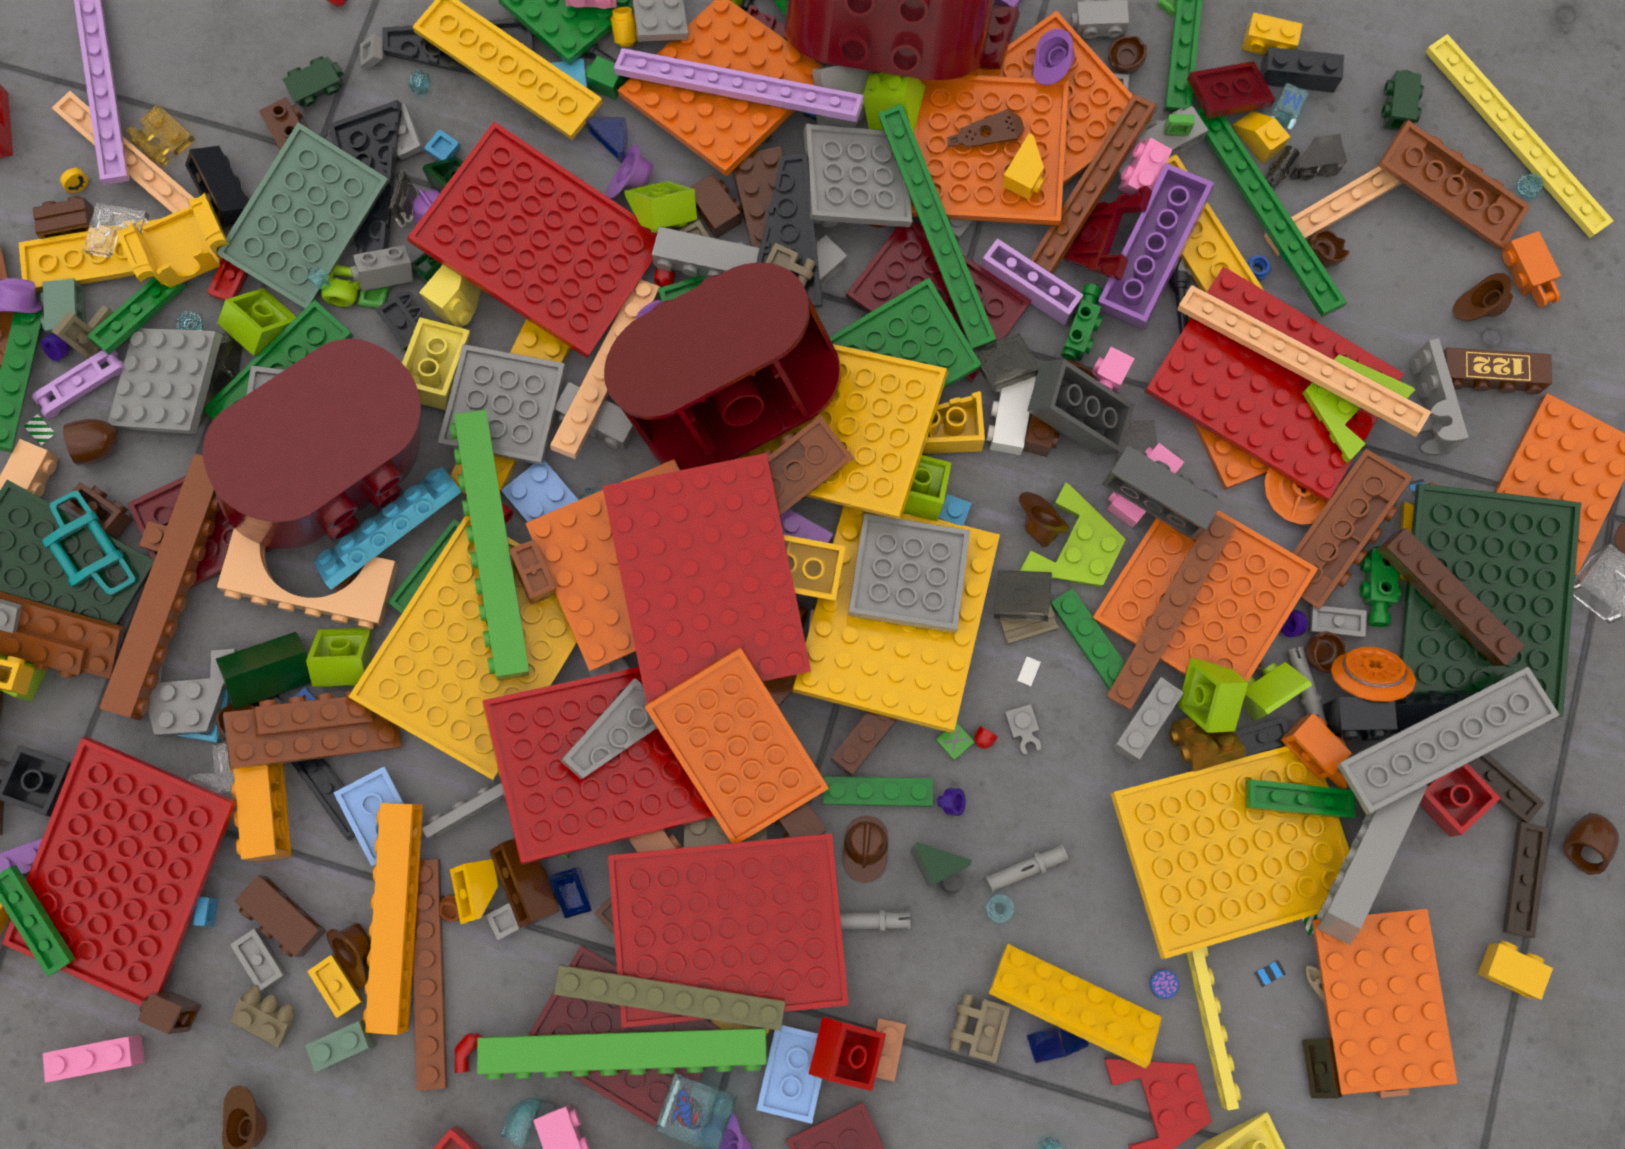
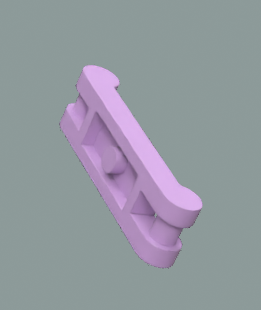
[32,350,124,419]

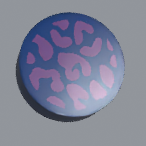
[1149,970,1179,999]

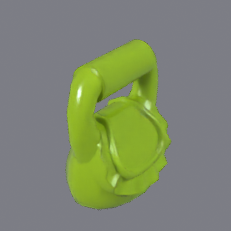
[322,265,361,307]

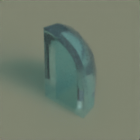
[500,1098,543,1147]

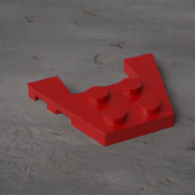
[1104,1058,1212,1149]

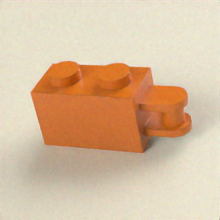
[1501,231,1561,308]
[1280,713,1352,789]

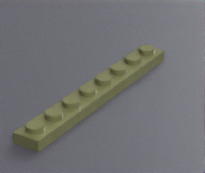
[554,965,785,1031]

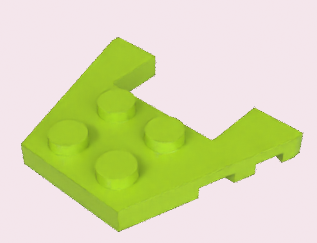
[1302,354,1416,463]
[1019,482,1126,587]

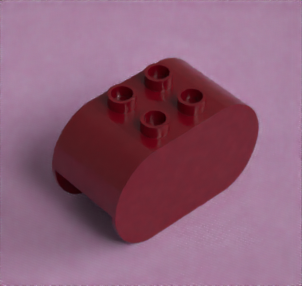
[785,0,994,81]
[604,263,841,470]
[203,339,421,549]

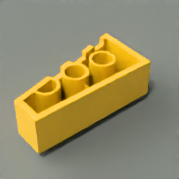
[922,391,985,454]

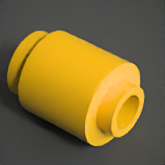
[611,7,638,47]

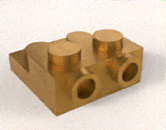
[1168,717,1246,772]

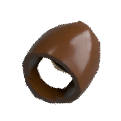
[63,419,118,465]
[1563,813,1619,875]

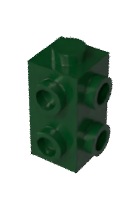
[282,56,344,107]
[1381,70,1424,130]

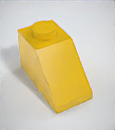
[1232,111,1290,164]
[1002,133,1045,200]
[450,859,498,924]

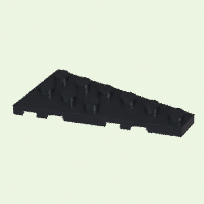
[382,18,534,77]
[329,100,402,254]
[756,153,823,308]

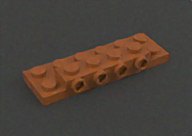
[1377,120,1531,250]
[765,416,854,516]
[1293,449,1413,610]
[0,592,124,679]
[223,691,401,770]

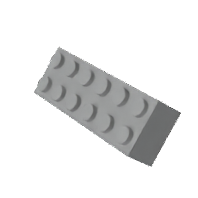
[1316,785,1428,945]

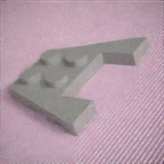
[148,649,238,736]

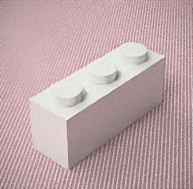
[986,368,1036,455]

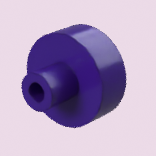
[41,333,70,361]
[1280,610,1308,637]
[937,788,966,816]

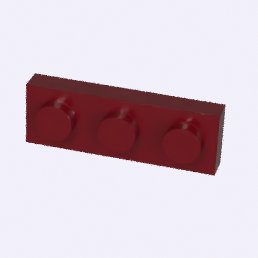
[979,6,1020,69]

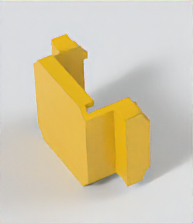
[117,193,229,288]

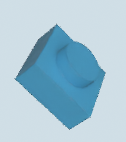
[424,129,461,161]
[938,494,972,526]
[192,897,219,926]

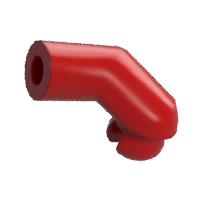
[455,1033,482,1073]

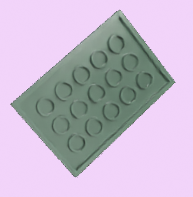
[216,122,390,308]

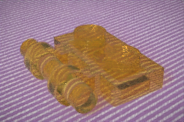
[126,104,195,165]

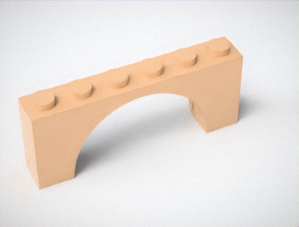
[217,528,398,630]

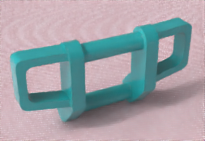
[41,491,136,596]

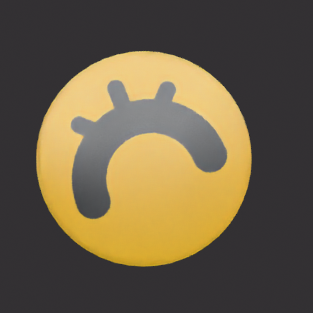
[60,168,89,194]

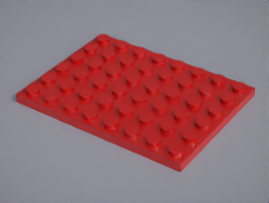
[407,121,658,359]
[1144,266,1404,502]
[602,453,811,703]
[482,667,715,865]
[2,737,237,1006]
[608,833,849,1028]

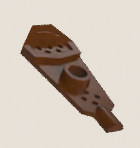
[947,109,1024,148]

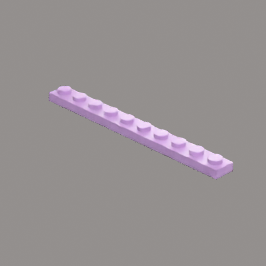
[74,0,129,185]
[614,48,864,122]

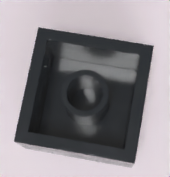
[1323,697,1397,741]
[0,745,71,817]

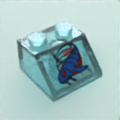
[654,1073,738,1149]

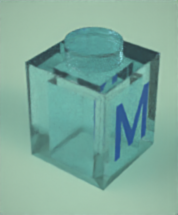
[1270,83,1309,130]

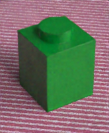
[585,56,627,100]

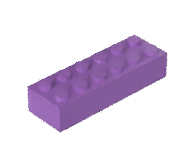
[1098,163,1214,330]

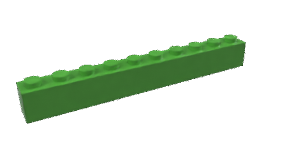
[450,410,529,681]
[477,1028,767,1079]

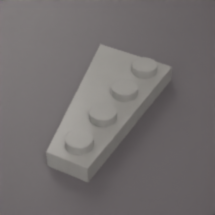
[560,678,657,779]

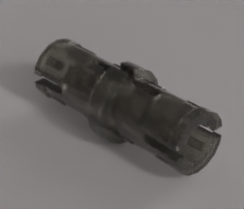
[1265,145,1300,192]

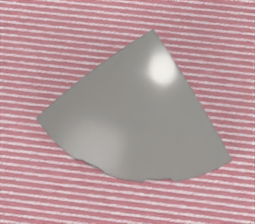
[812,64,878,128]

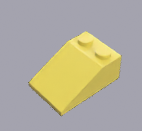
[419,265,481,328]
[402,317,470,410]
[1195,1112,1285,1149]

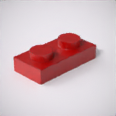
[207,258,248,302]

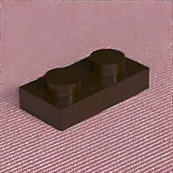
[1302,1038,1343,1098]

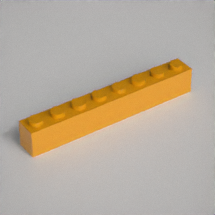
[363,803,423,1035]

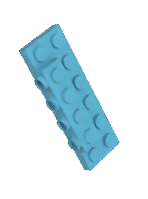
[314,466,462,590]

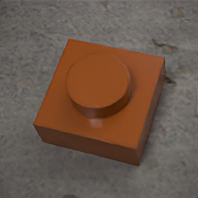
[139,521,167,552]

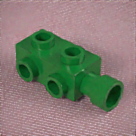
[1061,283,1103,361]
[1359,546,1402,627]

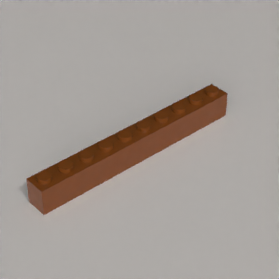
[99,453,221,721]

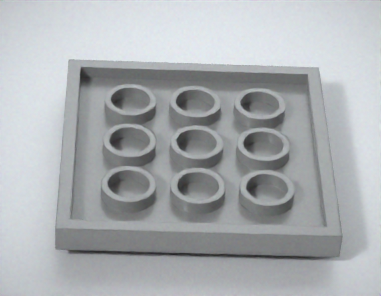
[804,124,912,227]
[108,328,222,434]
[438,344,566,465]
[848,513,970,633]

